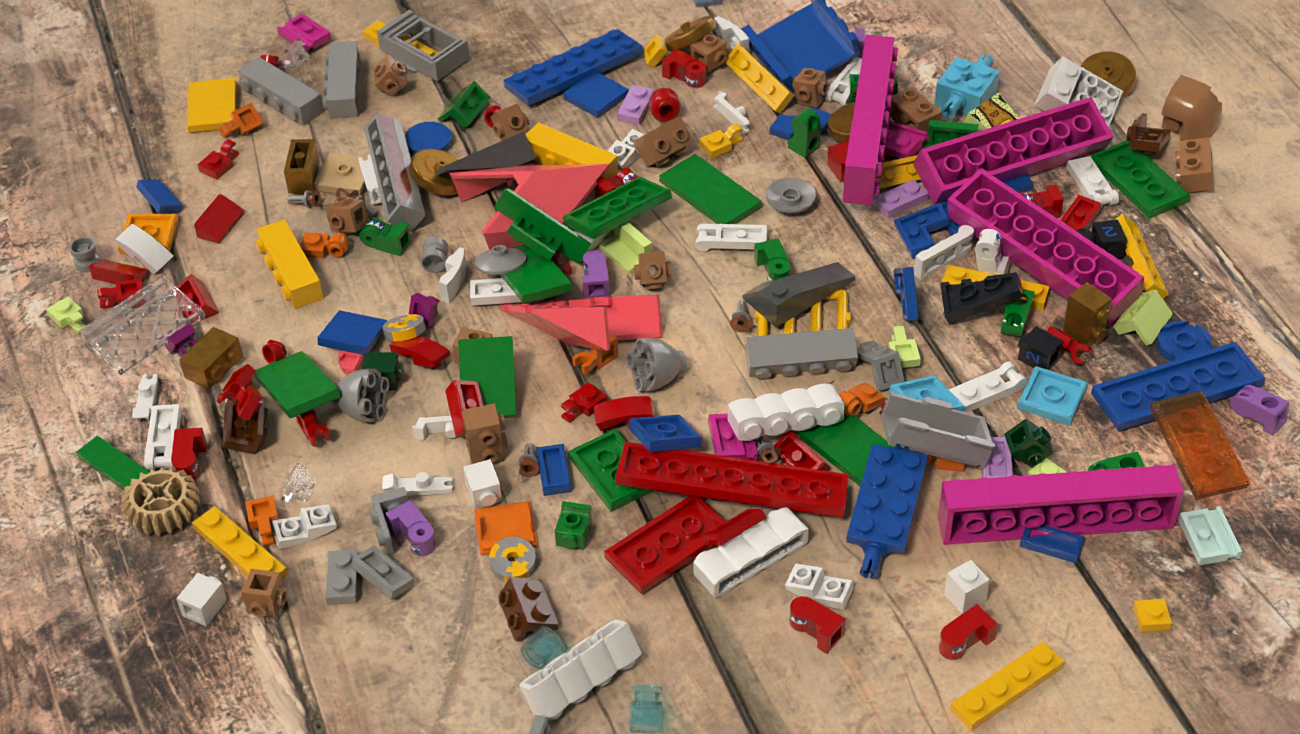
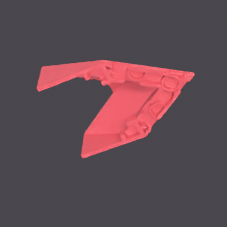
[449,164,610,250]
[500,295,663,351]

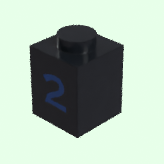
[1091,219,1127,259]
[1018,326,1063,370]

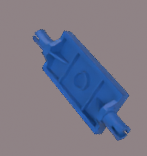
[846,443,928,579]

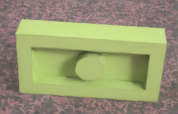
[599,222,652,274]
[1113,289,1172,346]

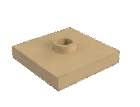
[313,153,368,196]

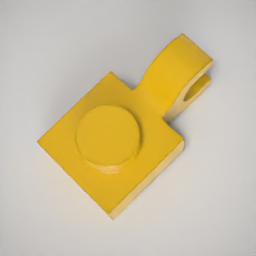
[699,124,743,159]

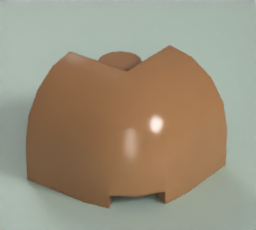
[1161,75,1222,141]

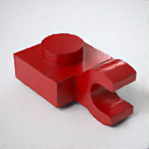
[197,139,239,180]
[97,278,145,309]
[1046,326,1093,365]
[217,364,256,403]
[561,382,608,423]
[236,385,263,421]
[296,409,330,447]

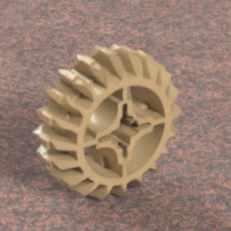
[121,466,200,537]

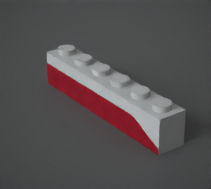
[365,112,425,232]

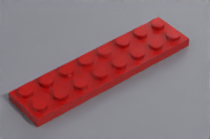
[615,442,849,517]

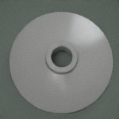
[766,178,816,213]
[475,245,526,275]

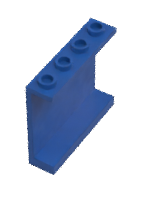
[741,0,860,93]

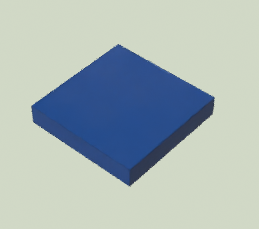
[563,73,629,118]
[317,310,387,355]
[629,414,702,452]

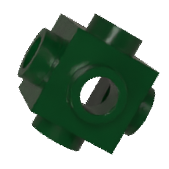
[1004,419,1054,468]

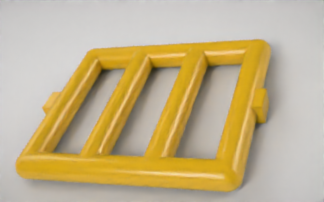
[755,289,850,336]

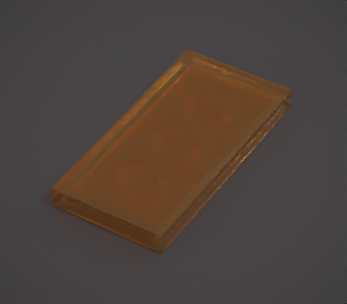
[1149,391,1250,500]

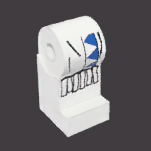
[975,229,1010,275]

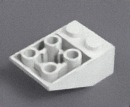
[1035,56,1123,127]

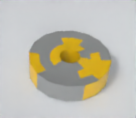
[383,314,426,342]
[489,536,536,582]

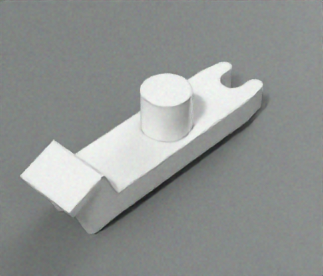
[713,91,750,134]
[359,155,382,205]
[132,374,159,422]
[412,415,457,440]
[382,472,453,496]

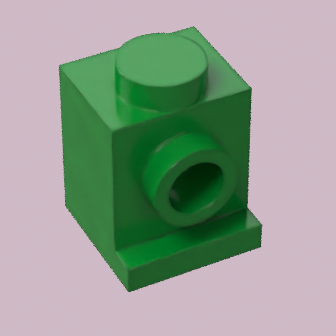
[555,501,592,550]

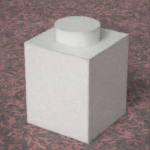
[463,459,502,509]
[944,560,990,614]
[176,573,227,627]

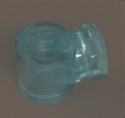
[520,626,571,669]
[630,685,663,733]

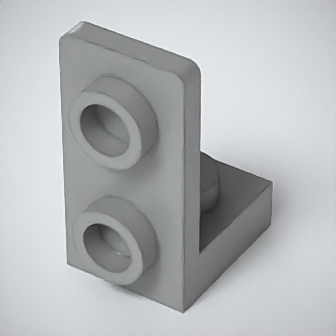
[857,341,905,391]
[369,487,408,555]

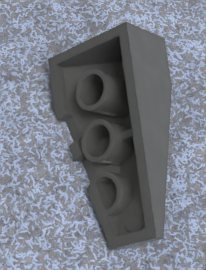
[435,132,536,176]
[742,262,855,328]

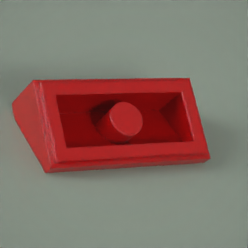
[194,194,244,244]
[89,259,150,284]
[173,274,219,324]
[445,380,483,436]
[774,431,831,471]

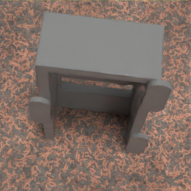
[377,10,471,81]
[881,392,996,470]

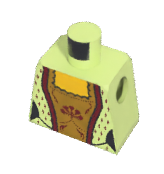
[963,93,1019,131]

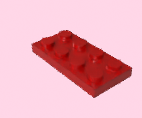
[604,495,726,594]

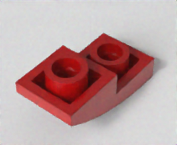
[389,336,451,368]
[594,396,655,431]

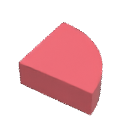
[338,350,365,375]

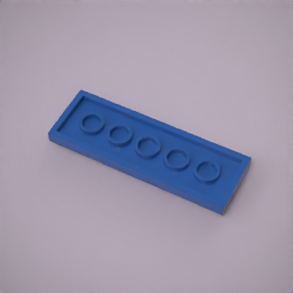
[503,29,644,106]
[1091,342,1265,431]

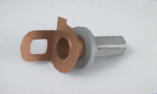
[336,188,378,218]
[287,189,330,208]
[730,300,754,332]
[755,437,781,463]
[518,443,539,481]

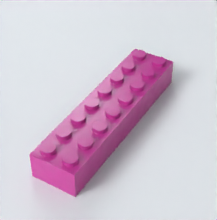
[843,35,898,205]
[913,97,1114,204]
[947,168,1144,328]
[938,465,1184,545]

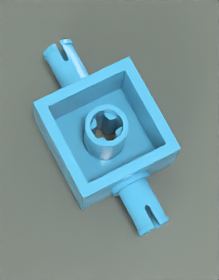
[935,54,1000,119]

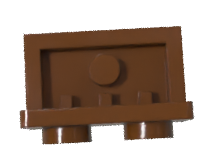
[1127,113,1170,154]
[222,397,268,454]
[498,577,559,641]

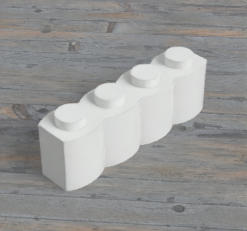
[728,384,844,441]
[693,507,809,598]
[519,619,642,721]

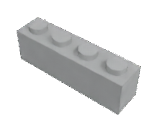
[323,41,360,119]
[238,57,324,126]
[745,328,858,379]

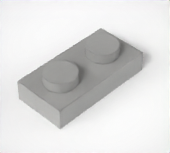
[351,546,414,600]
[326,549,359,605]

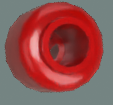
[649,88,681,122]

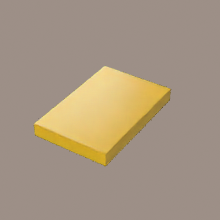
[187,78,237,133]

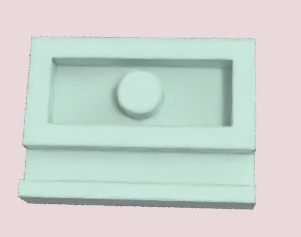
[1178,506,1242,565]

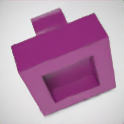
[409,293,440,329]
[165,323,197,358]

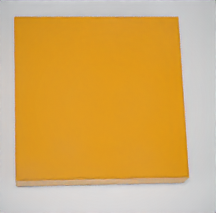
[118,214,179,254]

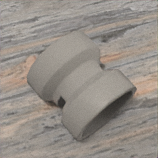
[69,237,100,272]
[421,237,448,273]

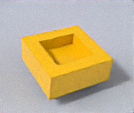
[643,34,668,67]
[1133,599,1172,632]

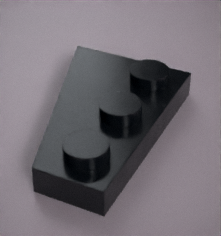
[940,272,1023,324]

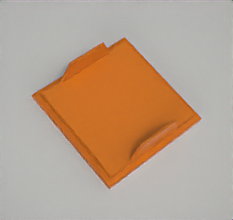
[474,501,538,555]

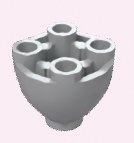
[626,338,686,391]
[331,369,389,422]

